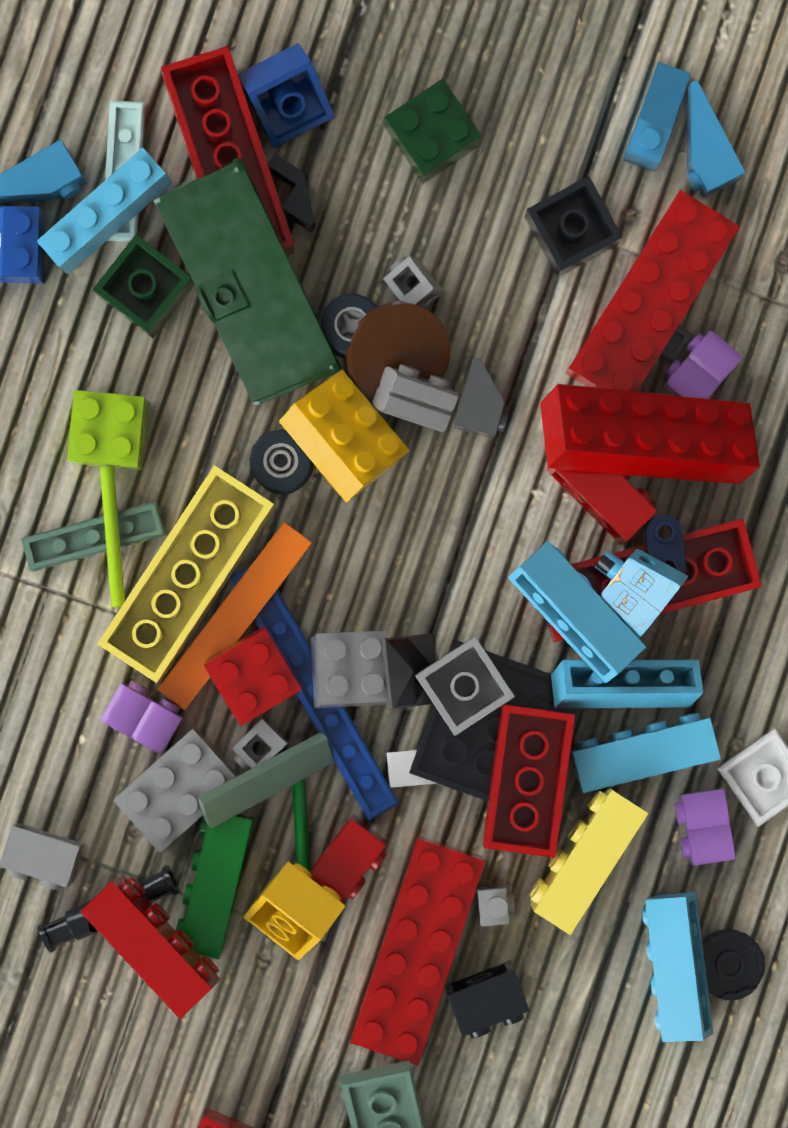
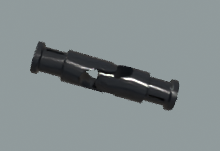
[38,865,180,953]

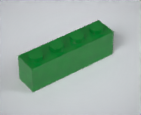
[176,814,254,960]

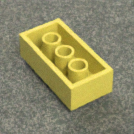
[528,787,649,935]

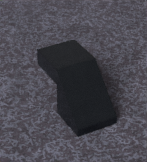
[268,154,316,233]

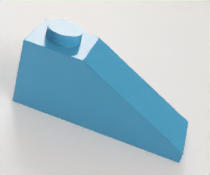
[623,62,691,172]
[686,80,745,198]
[0,139,87,204]

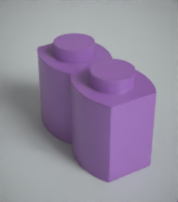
[663,330,743,399]
[100,680,184,755]
[675,788,735,866]

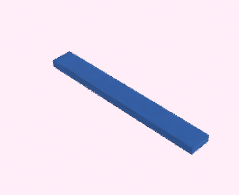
[230,565,399,821]

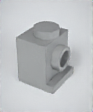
[383,256,445,308]
[232,718,290,771]
[476,883,515,926]

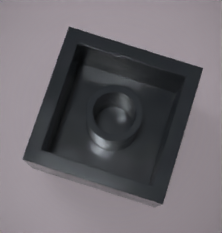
[524,176,623,278]
[445,960,530,1039]

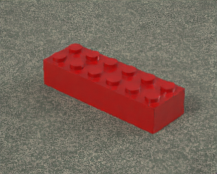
[161,46,295,256]
[566,189,740,392]
[540,384,760,485]
[547,519,762,642]
[350,835,485,1066]

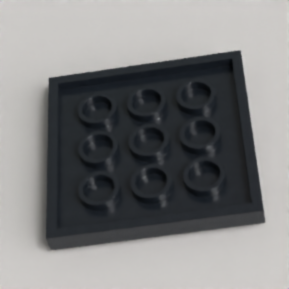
[409,640,582,801]

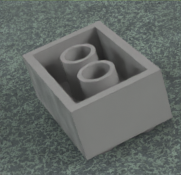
[113,727,239,853]

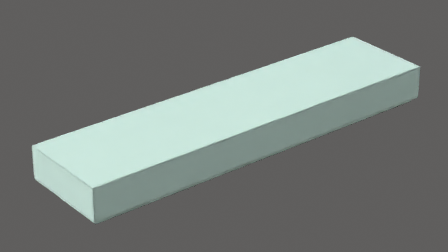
[105,100,146,242]

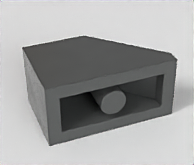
[454,357,509,439]

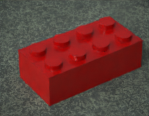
[482,704,575,858]
[80,875,221,1019]

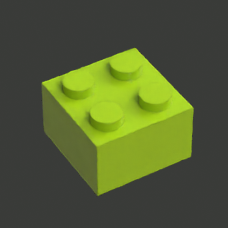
[67,390,149,470]

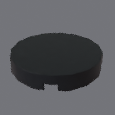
[702,929,765,1000]

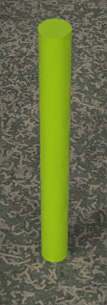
[100,466,125,608]

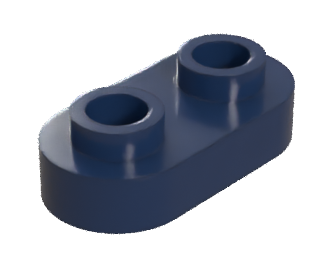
[645,515,686,574]

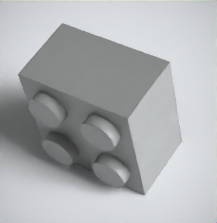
[310,631,388,708]
[415,636,515,736]

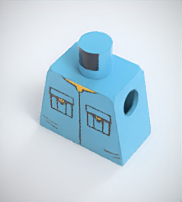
[595,549,688,637]

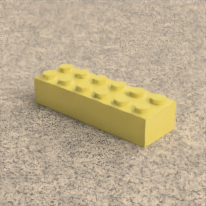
[97,465,276,683]

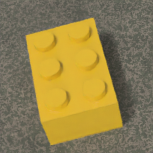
[279,369,410,503]
[243,861,345,960]

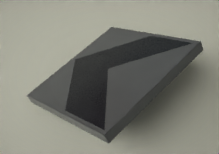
[381,633,436,710]

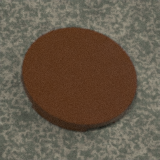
[346,301,450,401]

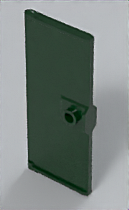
[153,158,342,406]

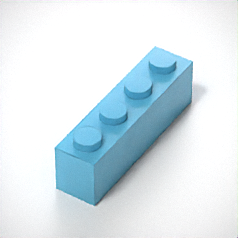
[37,148,173,275]
[508,541,646,684]
[551,660,703,708]
[570,712,721,793]
[642,892,713,1042]

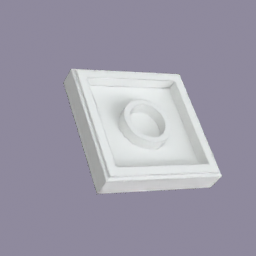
[716,728,788,827]

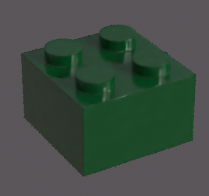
[384,78,482,184]
[92,234,195,339]

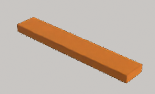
[157,522,313,711]

